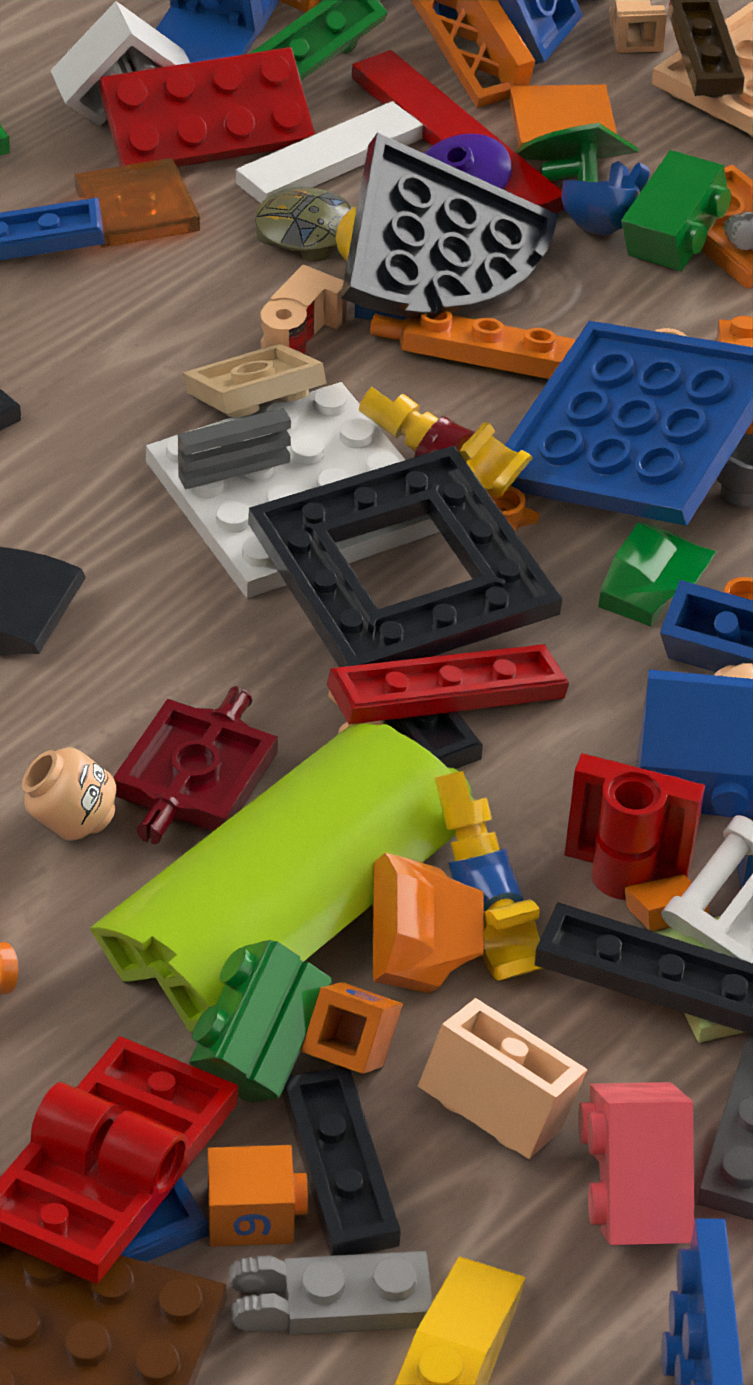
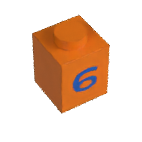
[301,982,403,1074]
[208,1145,308,1247]

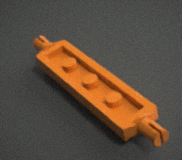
[370,311,576,379]

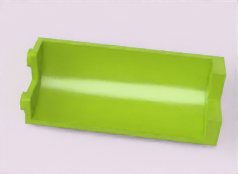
[89,723,474,1032]

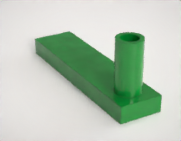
[249,0,388,81]

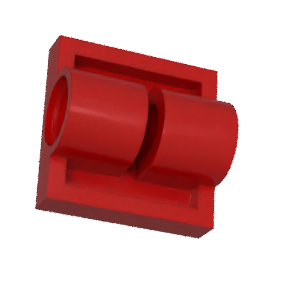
[564,753,705,900]

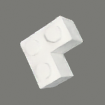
[50,1,190,127]

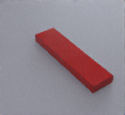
[326,644,569,725]

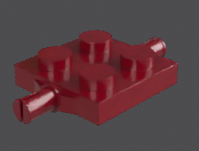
[113,686,278,845]

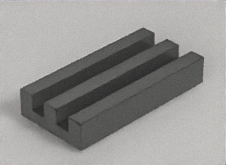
[178,408,291,490]

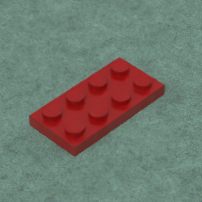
[99,47,316,176]

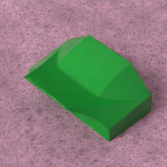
[598,522,717,627]

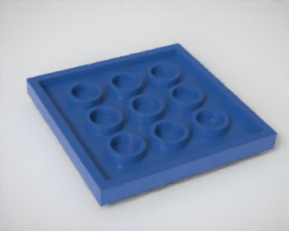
[505,321,753,526]

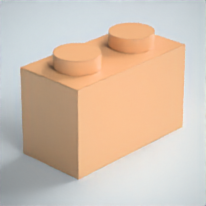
[418,998,588,1159]

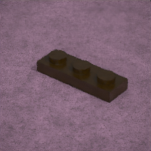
[668,0,745,98]

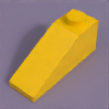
[395,1256,526,1385]

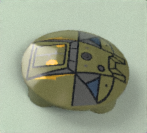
[255,187,353,261]

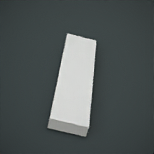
[236,101,423,203]

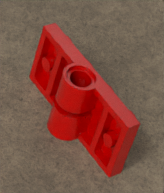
[0,1036,239,1285]

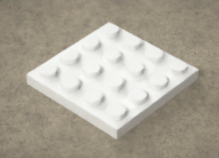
[146,382,440,599]

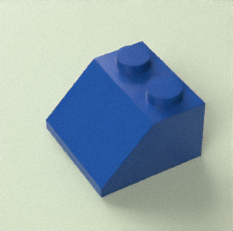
[636,670,753,819]

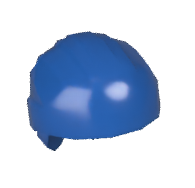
[561,161,650,236]

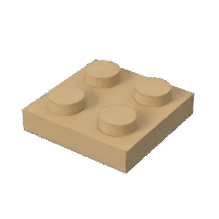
[183,344,327,417]

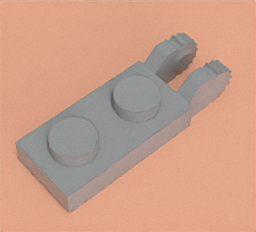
[228,1251,432,1335]

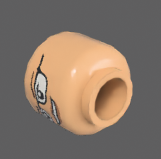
[21,747,116,841]

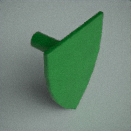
[515,123,638,182]

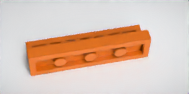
[411,0,535,108]

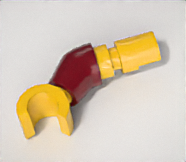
[358,386,533,497]

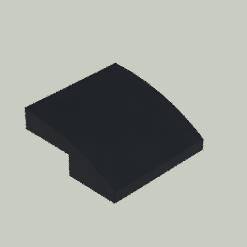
[0,547,86,655]

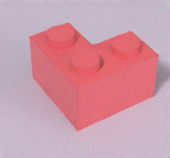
[578,1082,694,1245]

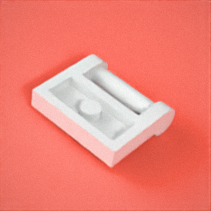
[661,815,753,963]

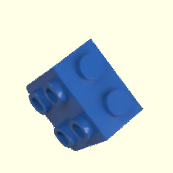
[156,0,265,63]

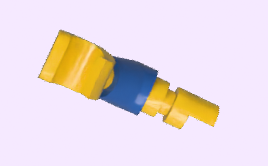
[434,771,545,981]

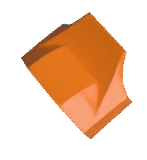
[373,853,484,994]

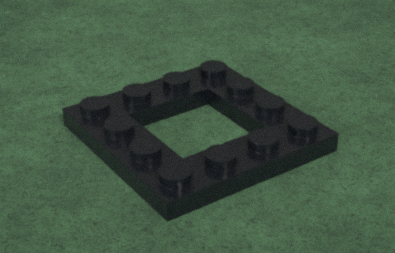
[248,446,563,667]

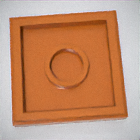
[509,84,617,148]

